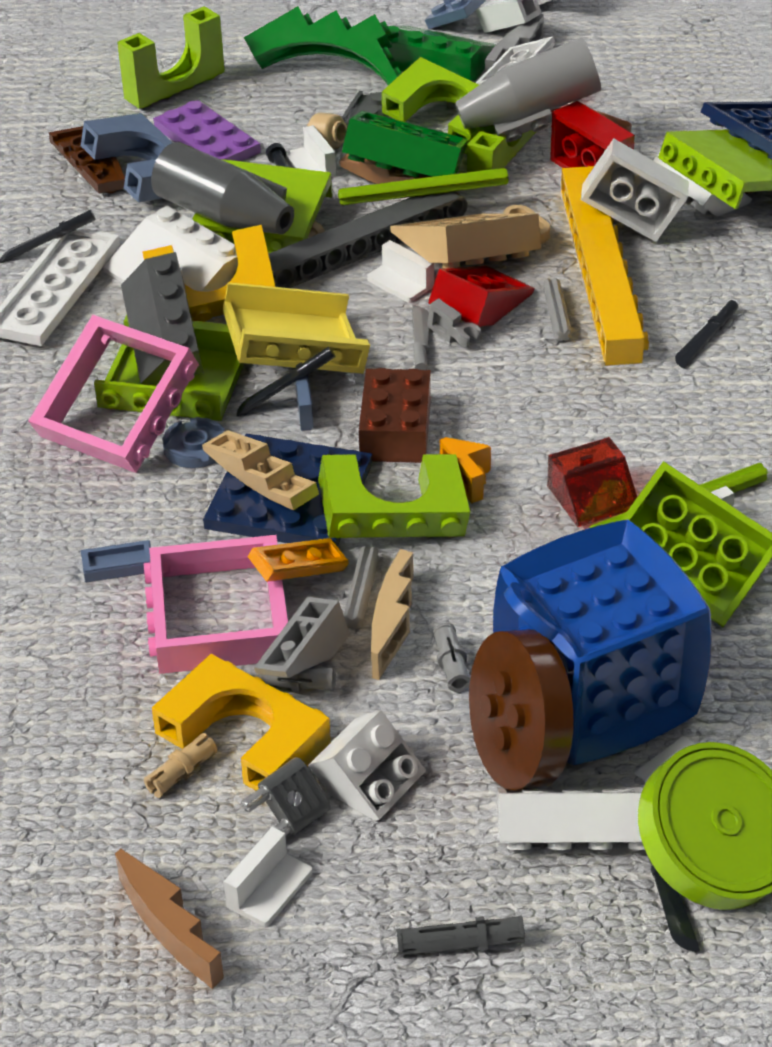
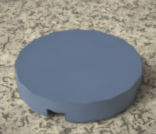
[162,417,225,468]

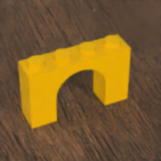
[142,224,276,322]
[152,654,331,791]

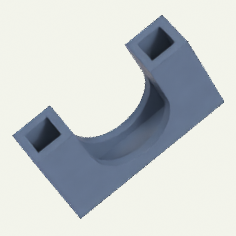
[81,113,173,203]

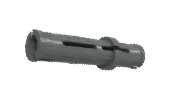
[396,915,525,957]

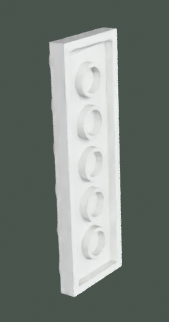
[0,228,120,346]

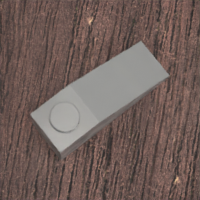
[254,597,350,678]

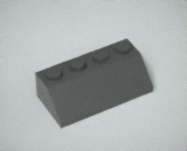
[121,252,204,385]

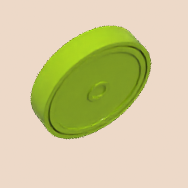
[638,742,772,910]

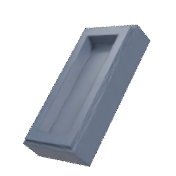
[294,368,314,431]
[81,540,151,582]

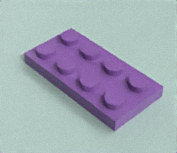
[153,100,261,161]

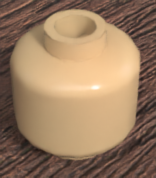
[307,113,347,150]

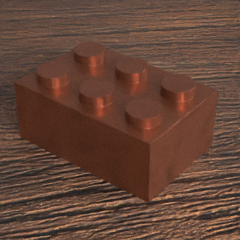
[359,368,431,463]

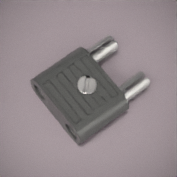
[241,757,331,836]

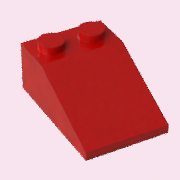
[428,266,535,327]

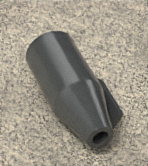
[151,142,294,234]

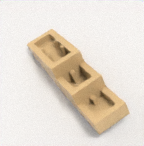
[202,430,319,510]
[371,549,414,680]

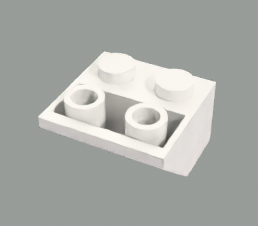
[308,710,426,821]

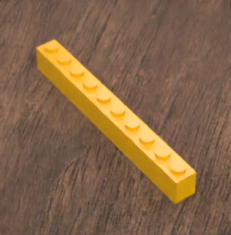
[561,166,649,366]

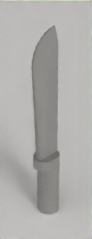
[412,305,429,370]

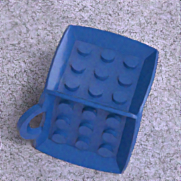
[493,519,712,765]

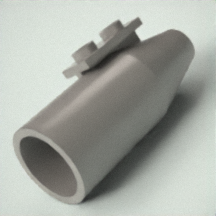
[455,37,601,142]

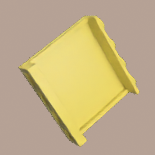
[223,282,370,374]

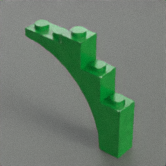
[244,6,402,85]

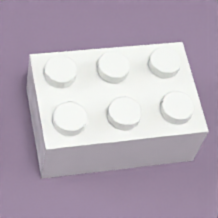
[581,138,689,242]

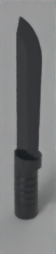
[0,209,96,263]
[675,300,739,368]
[236,347,336,417]
[650,865,700,952]

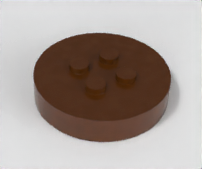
[469,629,574,790]

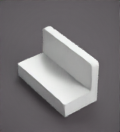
[285,125,336,177]
[367,240,434,303]
[223,827,312,927]

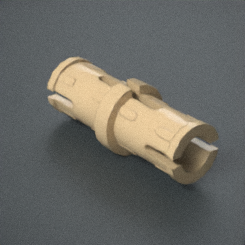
[144,733,218,798]

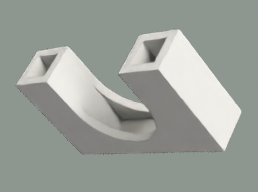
[475,0,552,33]

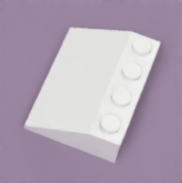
[103,206,238,292]

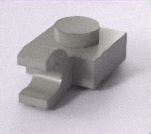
[427,298,481,348]

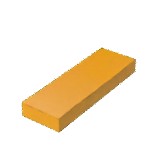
[247,538,349,582]

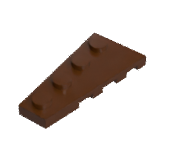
[48,126,125,194]

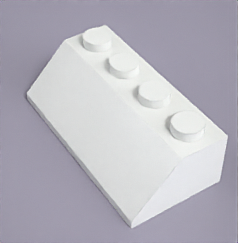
[497,787,645,850]

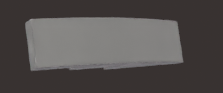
[485,14,544,73]

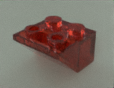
[547,437,637,527]

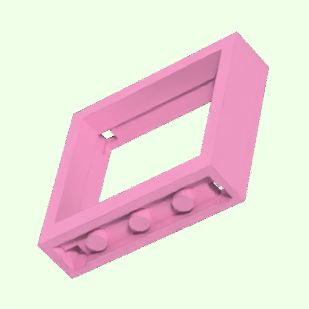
[28,315,199,473]
[144,535,288,674]

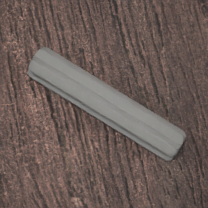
[544,278,571,342]
[344,546,379,629]

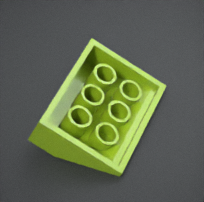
[621,461,772,627]

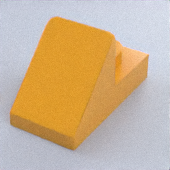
[440,437,491,504]

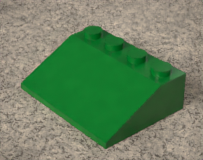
[388,26,496,81]
[342,111,469,177]

